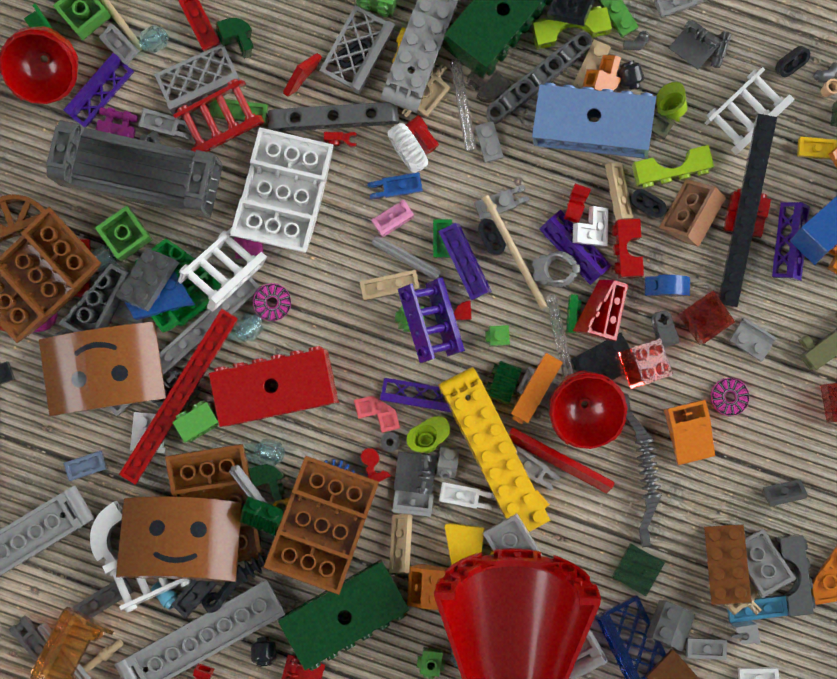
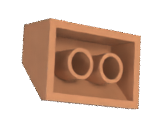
[659,179,726,247]

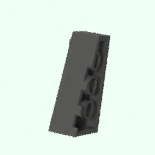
[59,264,131,332]

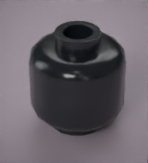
[617,60,645,90]
[251,637,277,667]

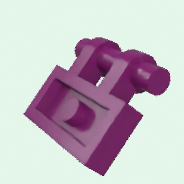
[95,107,138,138]

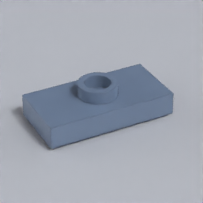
[63,451,107,481]

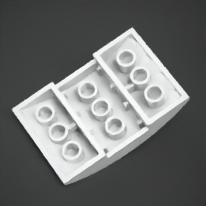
[230,127,334,253]

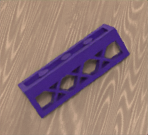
[63,53,134,128]
[772,202,810,281]
[539,210,612,285]
[438,223,492,300]
[380,378,452,413]

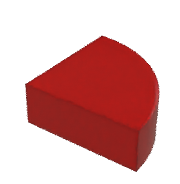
[454,300,472,321]

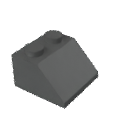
[646,600,695,652]

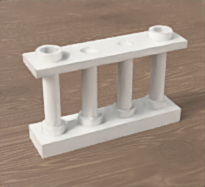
[705,67,795,155]
[178,227,267,312]
[102,559,193,613]

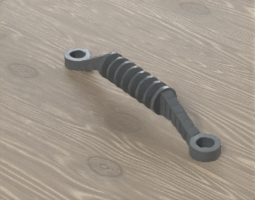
[624,393,662,548]

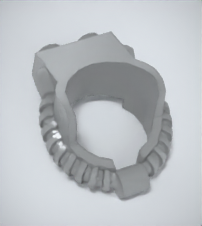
[532,251,580,288]

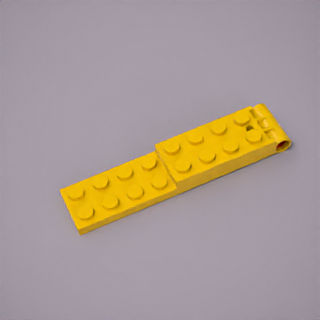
[438,367,551,532]

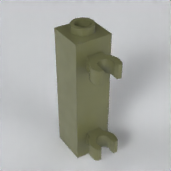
[798,312,837,371]

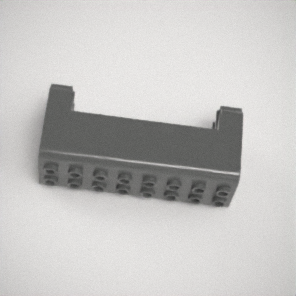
[46,120,222,219]

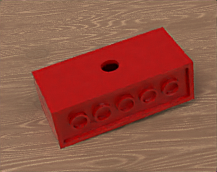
[209,346,339,427]

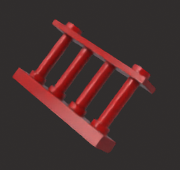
[173,79,265,152]

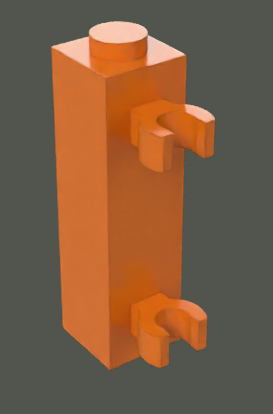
[510,353,563,425]

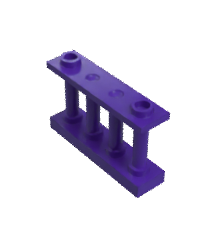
[398,278,465,363]

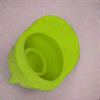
[656,82,687,122]
[406,416,450,453]

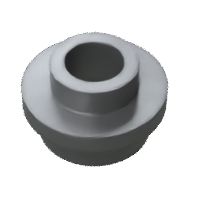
[380,433,400,452]

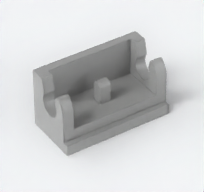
[392,490,433,517]
[727,620,761,645]

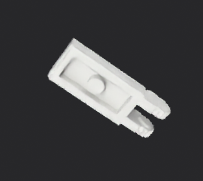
[439,482,494,510]

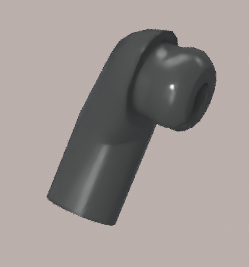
[623,31,649,50]
[813,62,837,83]

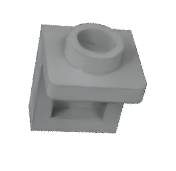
[436,446,460,479]

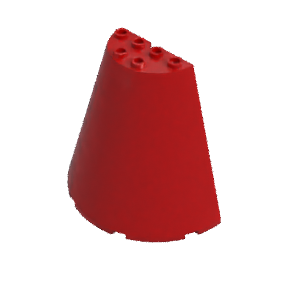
[434,549,601,679]

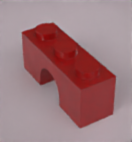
[612,218,644,279]

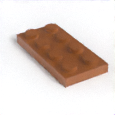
[704,524,752,606]

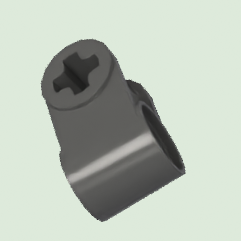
[651,311,679,349]

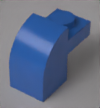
[645,275,690,297]

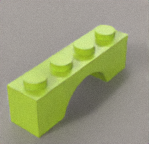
[531,6,612,50]
[631,145,714,189]

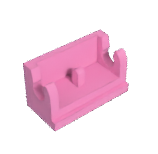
[371,200,414,238]

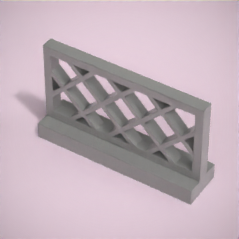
[319,5,395,95]
[154,44,240,115]

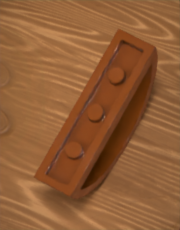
[0,194,46,242]

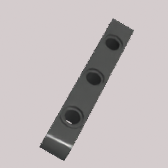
[486,32,592,124]
[268,102,399,132]

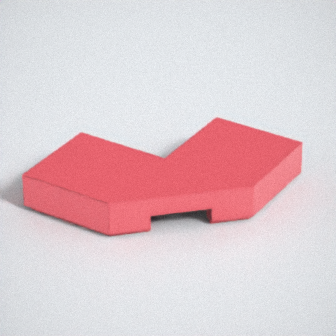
[354,396,400,433]

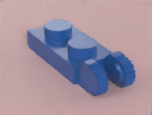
[367,172,423,199]

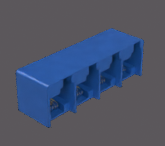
[790,196,837,265]

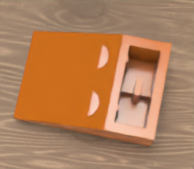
[663,400,715,465]
[407,564,448,610]

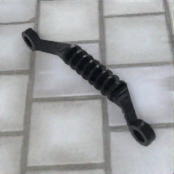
[202,548,269,613]

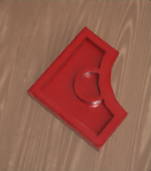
[283,53,322,97]

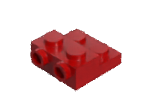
[723,189,771,238]

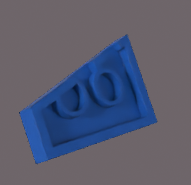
[125,272,195,320]

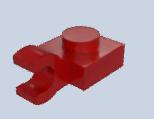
[324,132,357,148]

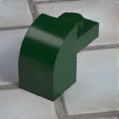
[216,18,254,59]
[248,464,285,501]

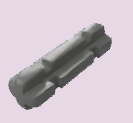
[711,31,731,68]

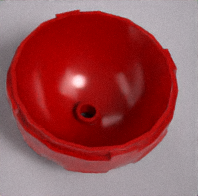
[0,26,79,104]
[549,370,628,449]

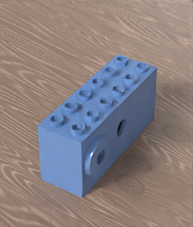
[532,83,656,159]

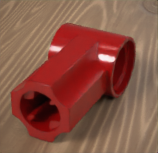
[405,115,439,155]

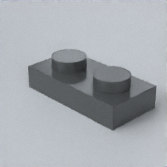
[763,479,807,507]

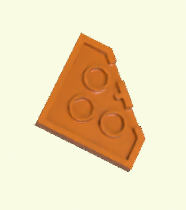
[811,545,837,605]

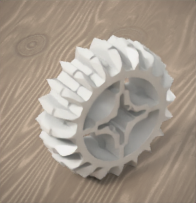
[388,123,428,173]

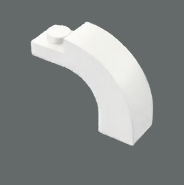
[90,501,123,565]

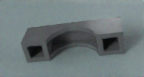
[775,534,815,617]

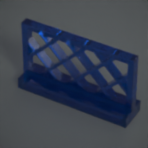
[595,595,666,679]

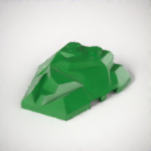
[135,238,222,333]

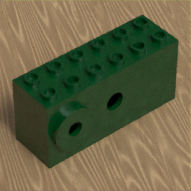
[442,0,553,79]
[278,559,409,671]

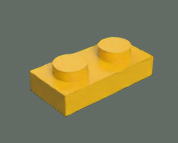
[797,137,837,160]

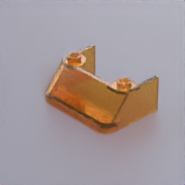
[30,607,114,679]

